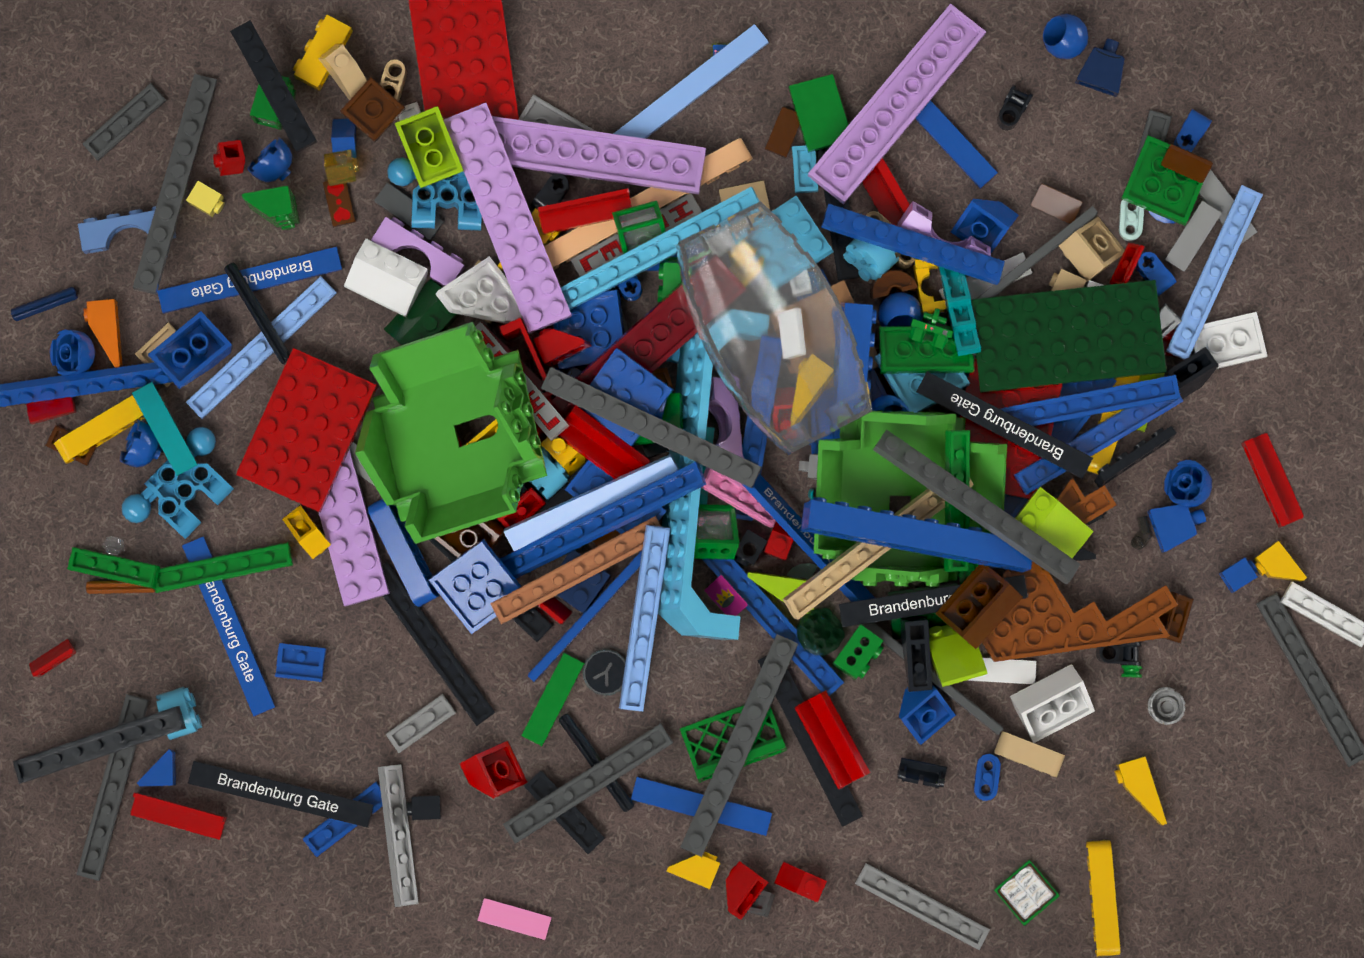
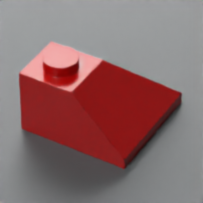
[459,741,528,799]

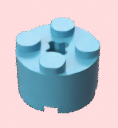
[843,239,899,281]
[529,446,570,500]
[156,687,202,740]

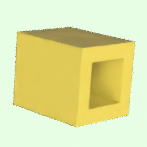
[186,181,225,217]

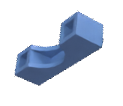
[78,206,176,254]

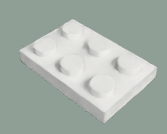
[1193,312,1268,369]

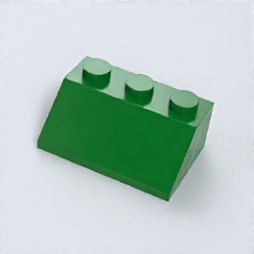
[242,186,300,230]

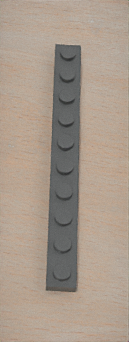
[133,74,217,295]
[541,368,762,488]
[873,430,1081,585]
[680,634,798,857]

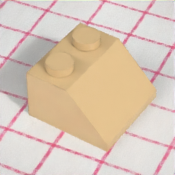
[1059,217,1125,282]

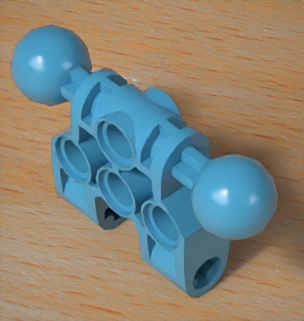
[387,157,482,231]
[121,427,234,539]

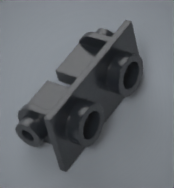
[897,758,947,789]

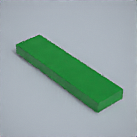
[67,547,160,589]
[521,653,585,746]

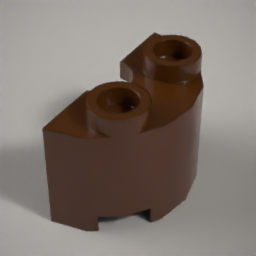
[870,270,918,299]

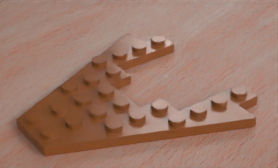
[982,479,1178,662]

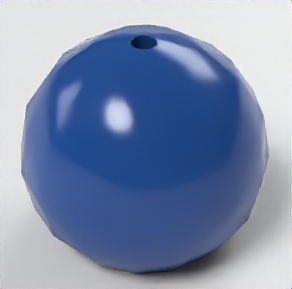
[1043,14,1089,59]
[878,292,923,327]

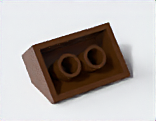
[434,519,505,558]
[935,565,1023,649]

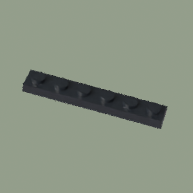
[230,20,317,153]

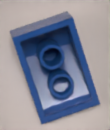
[148,311,232,389]

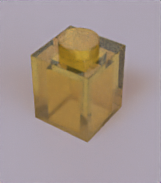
[324,150,360,186]

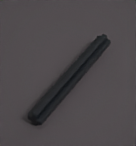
[224,262,290,364]
[559,713,634,812]

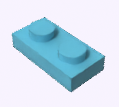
[792,145,818,193]

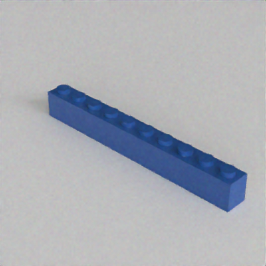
[801,497,1032,573]

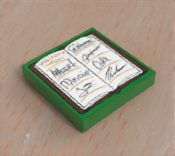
[994,860,1060,926]

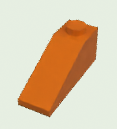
[84,299,123,368]

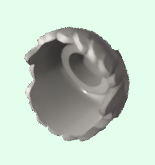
[1148,687,1185,725]

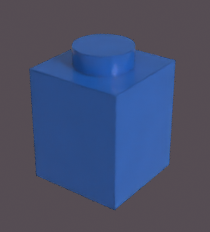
[1219,558,1257,593]

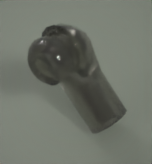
[1131,516,1152,550]

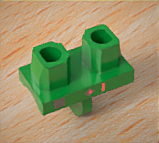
[910,308,953,349]

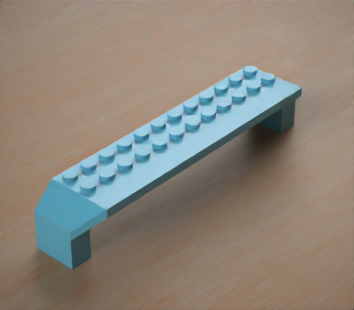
[658,309,770,640]

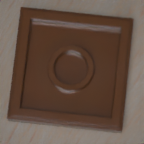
[340,77,406,142]

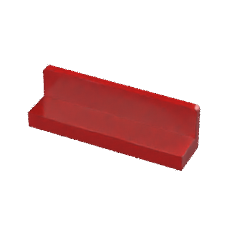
[862,158,910,226]
[538,188,632,235]
[557,405,650,479]
[1241,433,1304,528]
[795,690,870,789]
[130,792,227,840]

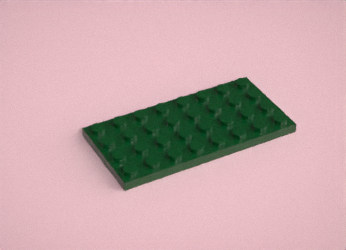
[971,280,1166,393]

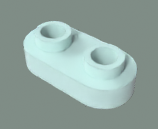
[1119,200,1144,241]

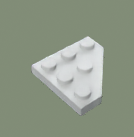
[436,256,522,324]

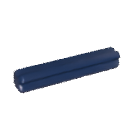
[11,287,78,321]

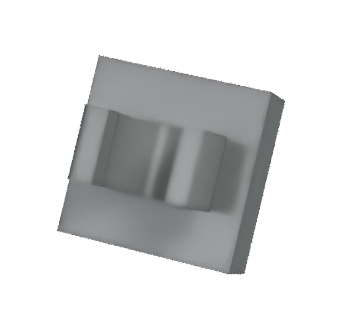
[799,454,818,480]

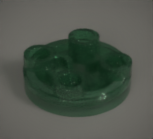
[797,608,845,656]

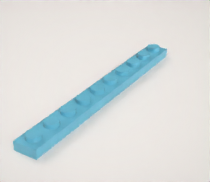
[561,187,763,310]

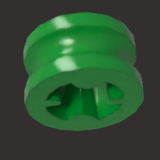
[1121,665,1142,678]

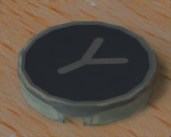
[583,649,626,696]

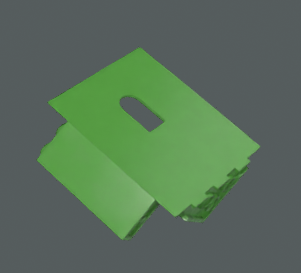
[355,322,547,544]
[814,410,1007,587]

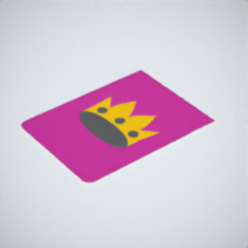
[704,575,747,616]

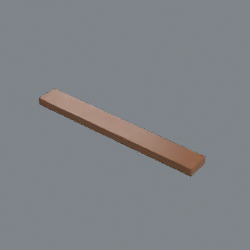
[490,516,661,624]

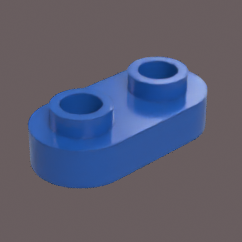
[974,754,1001,801]

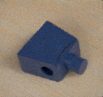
[1075,39,1124,97]

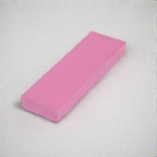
[478,898,552,940]

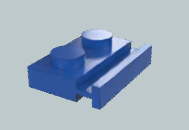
[275,643,326,682]

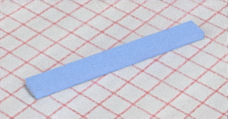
[613,24,769,139]
[1166,185,1263,360]
[186,276,337,419]
[503,454,679,551]
[619,525,670,711]

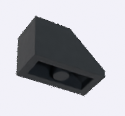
[1166,347,1219,399]

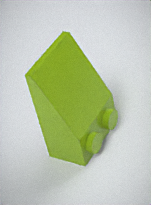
[395,106,463,188]
[1015,487,1094,559]
[747,571,815,614]
[929,625,988,687]

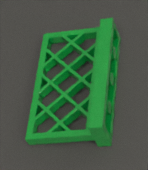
[680,705,787,783]

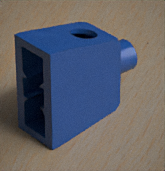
[1147,505,1206,553]

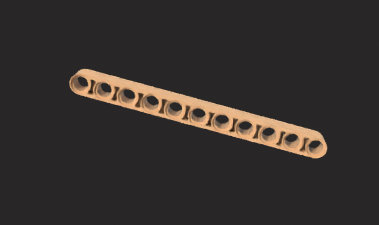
[544,138,753,270]

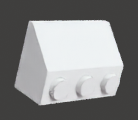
[344,239,428,317]
[1010,664,1095,743]

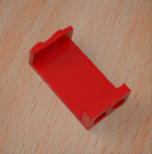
[499,318,555,402]

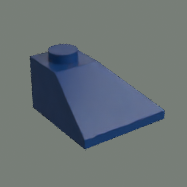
[950,199,1019,253]
[899,685,956,745]

